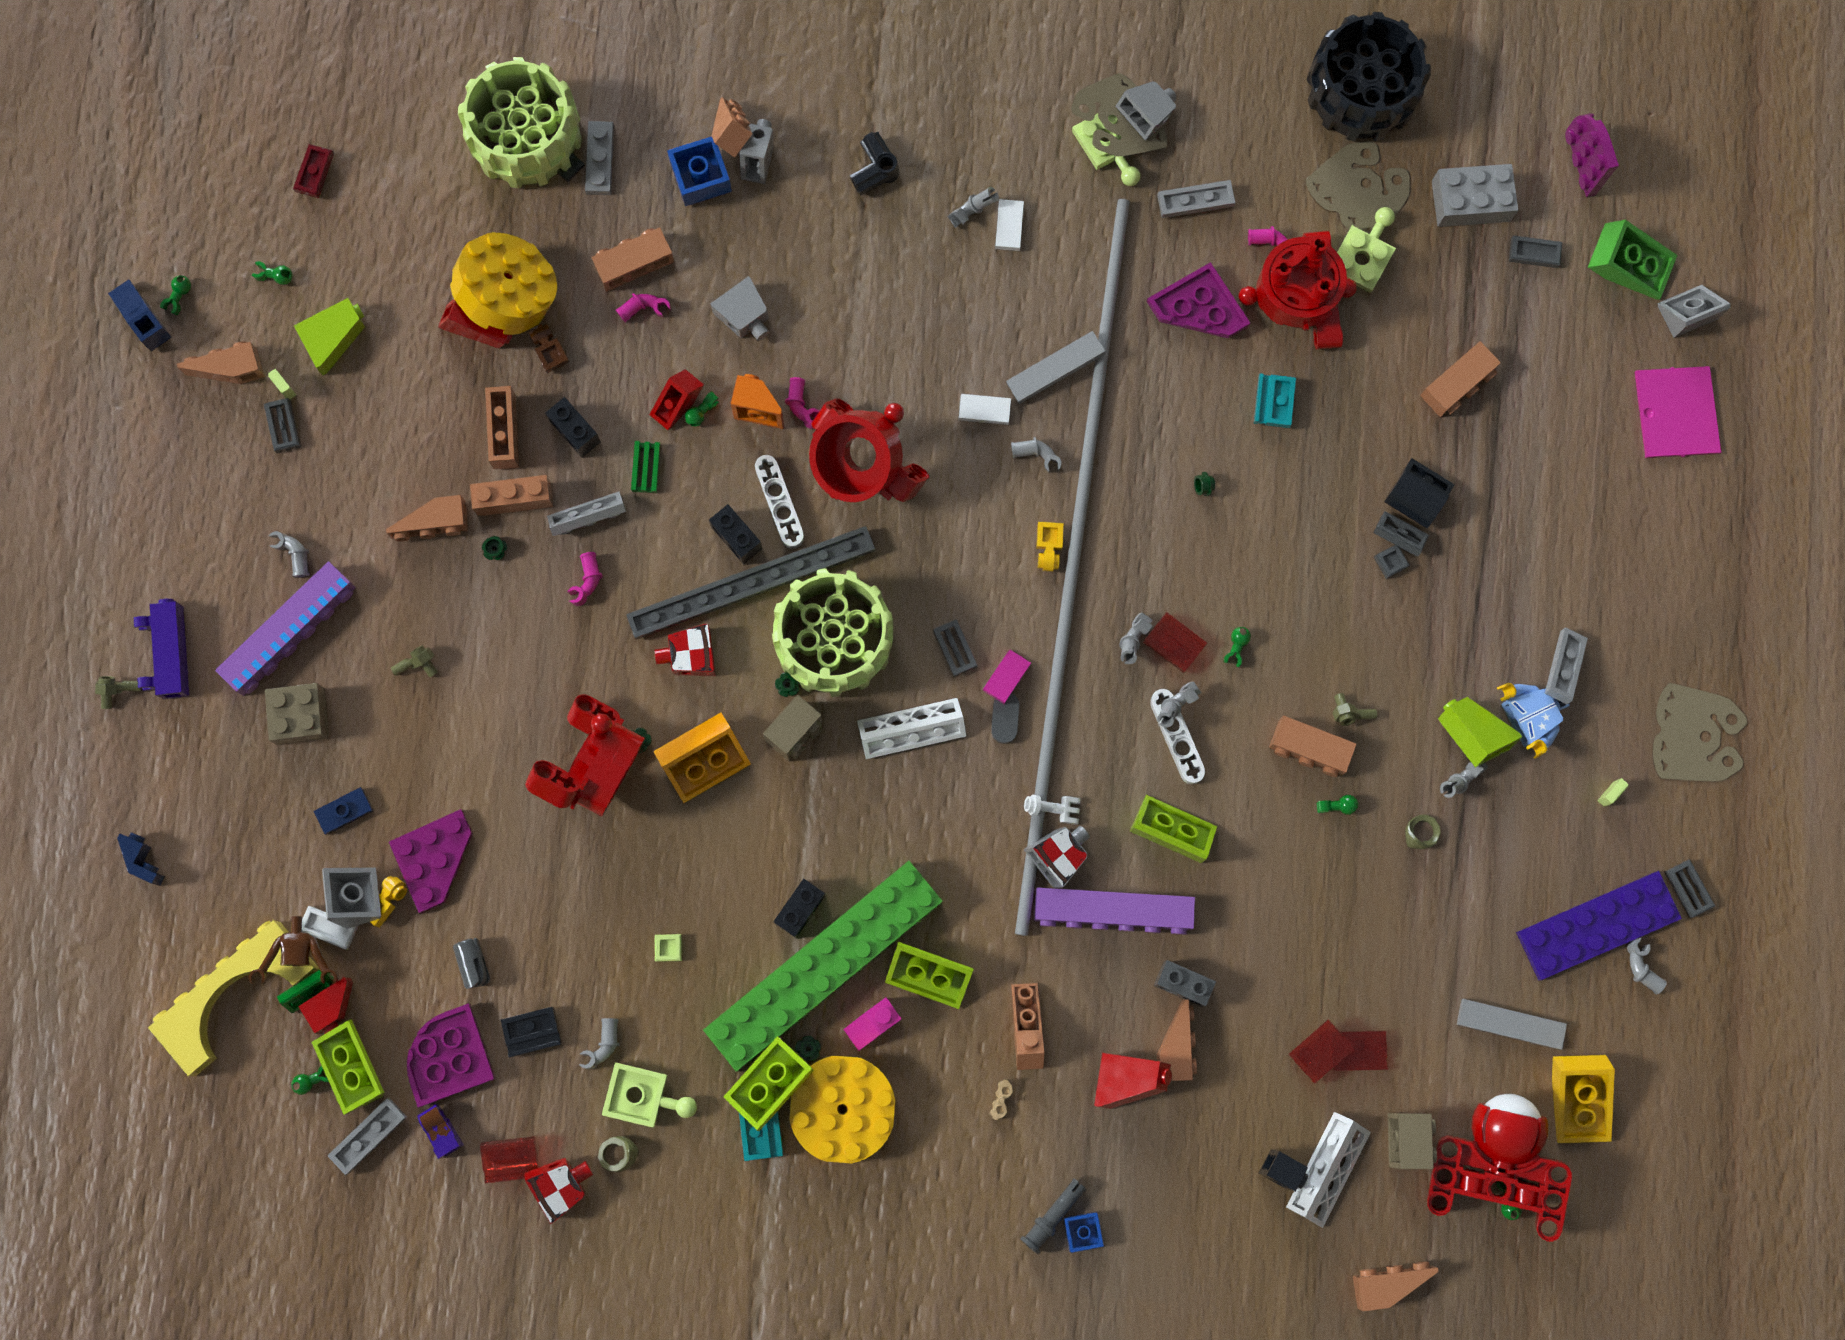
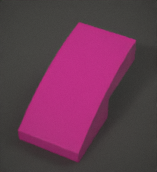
[983,650,1031,704]

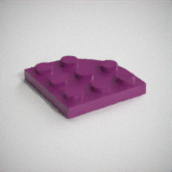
[1565,113,1619,197]
[407,1003,496,1108]

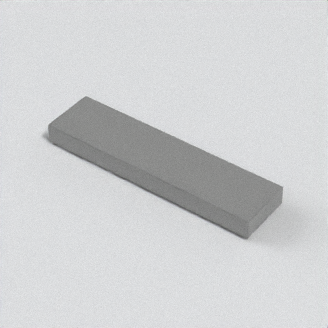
[1006,331,1106,404]
[1457,999,1567,1050]

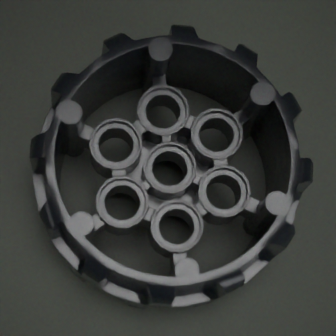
[1306,12,1431,142]

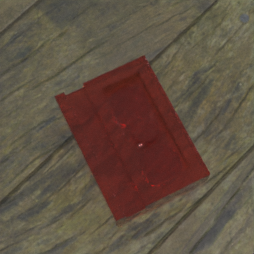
[1143,612,1207,673]
[1289,1019,1355,1084]
[1331,1031,1388,1071]
[480,1136,538,1183]

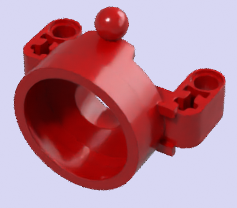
[809,398,929,502]
[525,694,645,817]

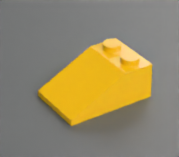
[1552,1055,1615,1143]

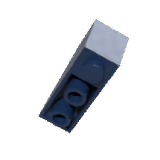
[108,279,172,352]

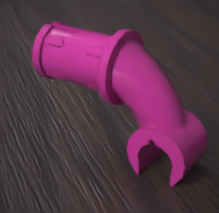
[1248,226,1288,246]
[615,293,671,323]
[785,377,819,429]
[567,552,603,606]

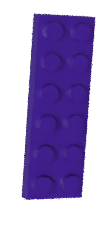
[1516,871,1682,981]

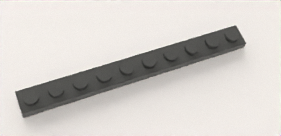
[626,526,875,640]

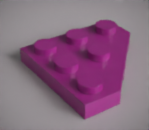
[1146,262,1250,339]
[389,809,473,914]

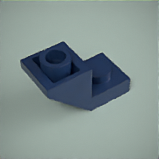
[117,832,165,886]

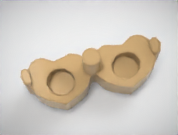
[990,1079,1013,1120]

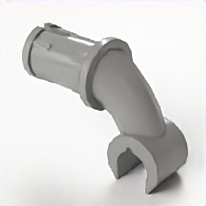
[947,187,999,228]
[1011,437,1061,473]
[269,531,310,578]
[1119,613,1153,664]
[1157,682,1202,727]
[1440,762,1488,798]
[1627,938,1667,995]
[579,1018,620,1070]

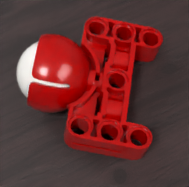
[1427,1094,1572,1242]

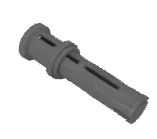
[1020,1178,1087,1255]

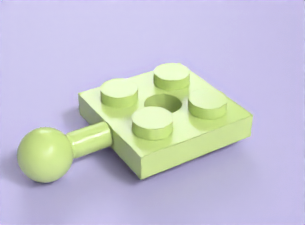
[1072,114,1141,186]
[1337,207,1396,293]
[602,1062,697,1128]

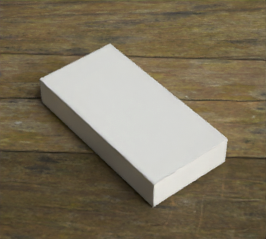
[995,199,1024,251]
[959,394,1011,425]
[302,906,358,950]

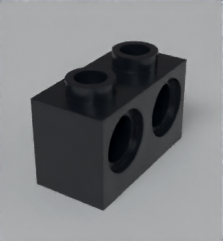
[545,397,601,458]
[709,504,763,565]
[773,878,826,939]
[1258,1150,1308,1192]

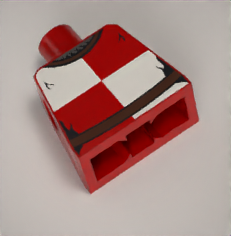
[654,624,716,676]
[525,1158,594,1224]

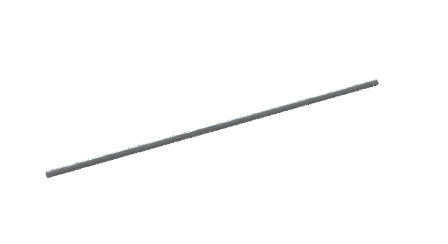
[1015,199,1130,936]

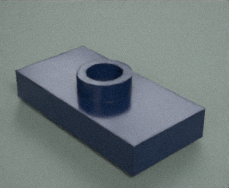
[314,787,374,835]

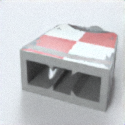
[1024,826,1090,888]

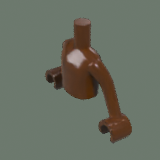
[248,916,339,984]

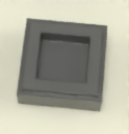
[1374,545,1410,579]

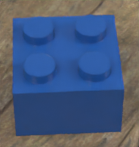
[667,136,732,206]

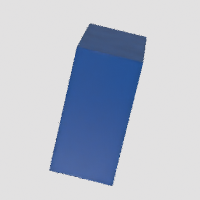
[1063,1212,1104,1253]

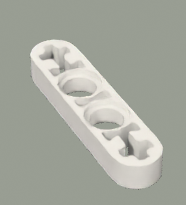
[755,455,804,549]
[1150,689,1205,784]

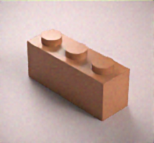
[591,227,674,292]
[1420,341,1501,418]
[485,386,519,469]
[470,475,553,516]
[1269,715,1356,777]

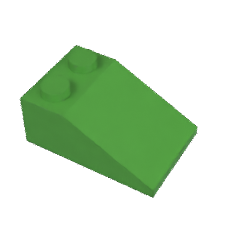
[1588,220,1677,300]

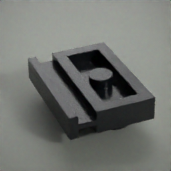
[500,1006,562,1058]

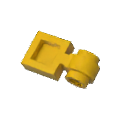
[1036,522,1064,572]
[370,876,407,928]

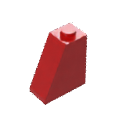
[438,299,513,348]
[1094,1053,1172,1109]

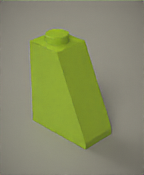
[294,298,365,376]
[1438,697,1523,768]

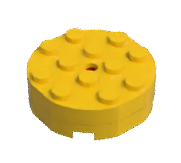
[450,232,557,335]
[789,1056,895,1163]

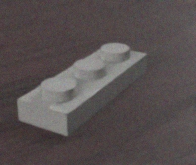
[585,121,614,195]
[1157,180,1235,218]
[547,492,626,536]
[1545,627,1588,704]
[327,1098,407,1175]

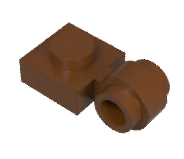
[529,324,569,373]

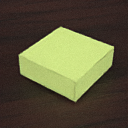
[268,369,296,400]
[1597,778,1628,806]
[655,934,682,962]

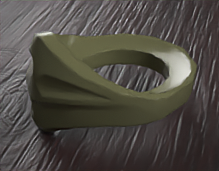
[1405,814,1441,850]
[598,1136,639,1172]

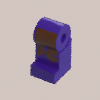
[417,1104,464,1159]

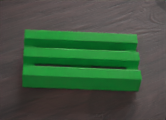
[631,441,661,493]
[277,970,334,1013]

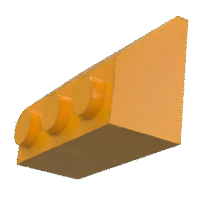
[653,713,751,803]

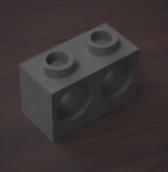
[1154,960,1216,1007]

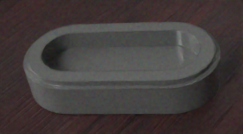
[991,693,1019,744]

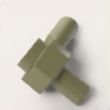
[391,645,438,677]
[95,676,141,709]
[1332,693,1377,726]

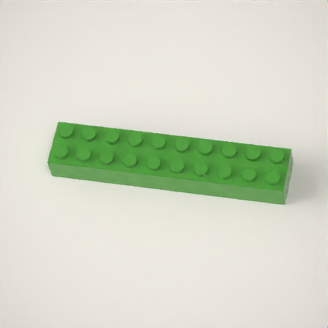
[703,861,943,1072]

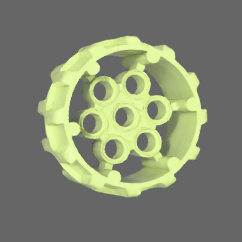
[458,57,582,188]
[772,568,893,697]

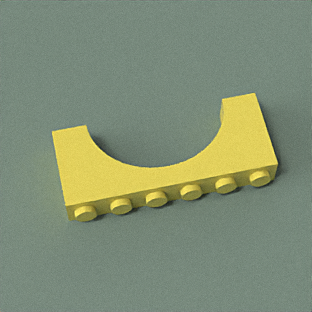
[148,920,320,1076]

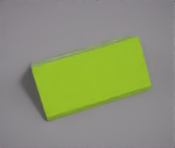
[1130,795,1217,863]
[885,942,974,1009]
[312,1019,385,1115]
[723,1036,814,1131]

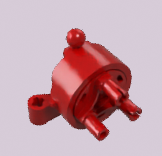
[1238,231,1357,350]

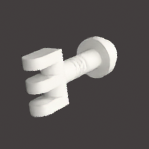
[1024,794,1081,825]

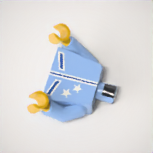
[1497,683,1570,759]

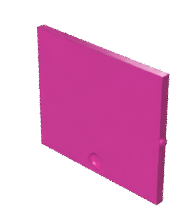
[1634,366,1721,458]

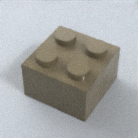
[265,683,329,745]
[763,695,823,761]
[1387,1113,1437,1169]

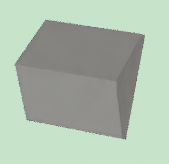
[1658,285,1731,338]
[322,867,381,929]

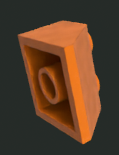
[731,374,784,429]

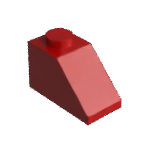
[649,369,704,430]
[298,977,353,1034]

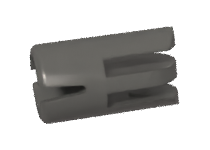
[453,938,490,989]

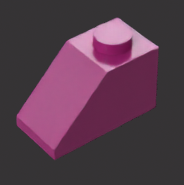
[843,998,902,1051]

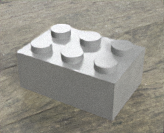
[1432,164,1518,227]

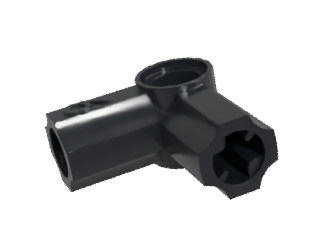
[850,132,899,196]

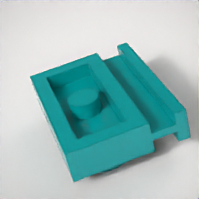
[1254,373,1296,428]
[739,1111,783,1161]

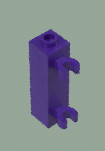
[134,599,189,699]

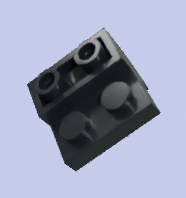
[1384,458,1455,529]

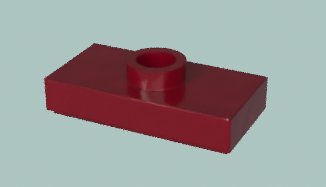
[293,144,334,198]

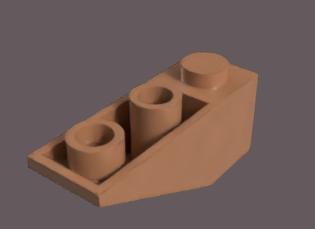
[711,97,753,157]
[177,341,265,384]
[386,495,468,542]
[1011,983,1044,1070]
[1157,999,1197,1081]
[1353,1262,1439,1311]

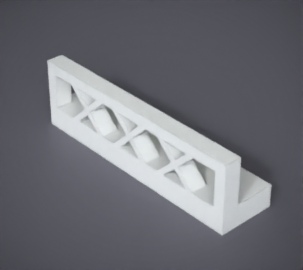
[857,698,966,759]
[1286,1112,1371,1228]

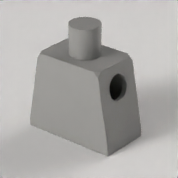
[1115,81,1176,141]
[740,119,774,184]
[710,276,769,341]

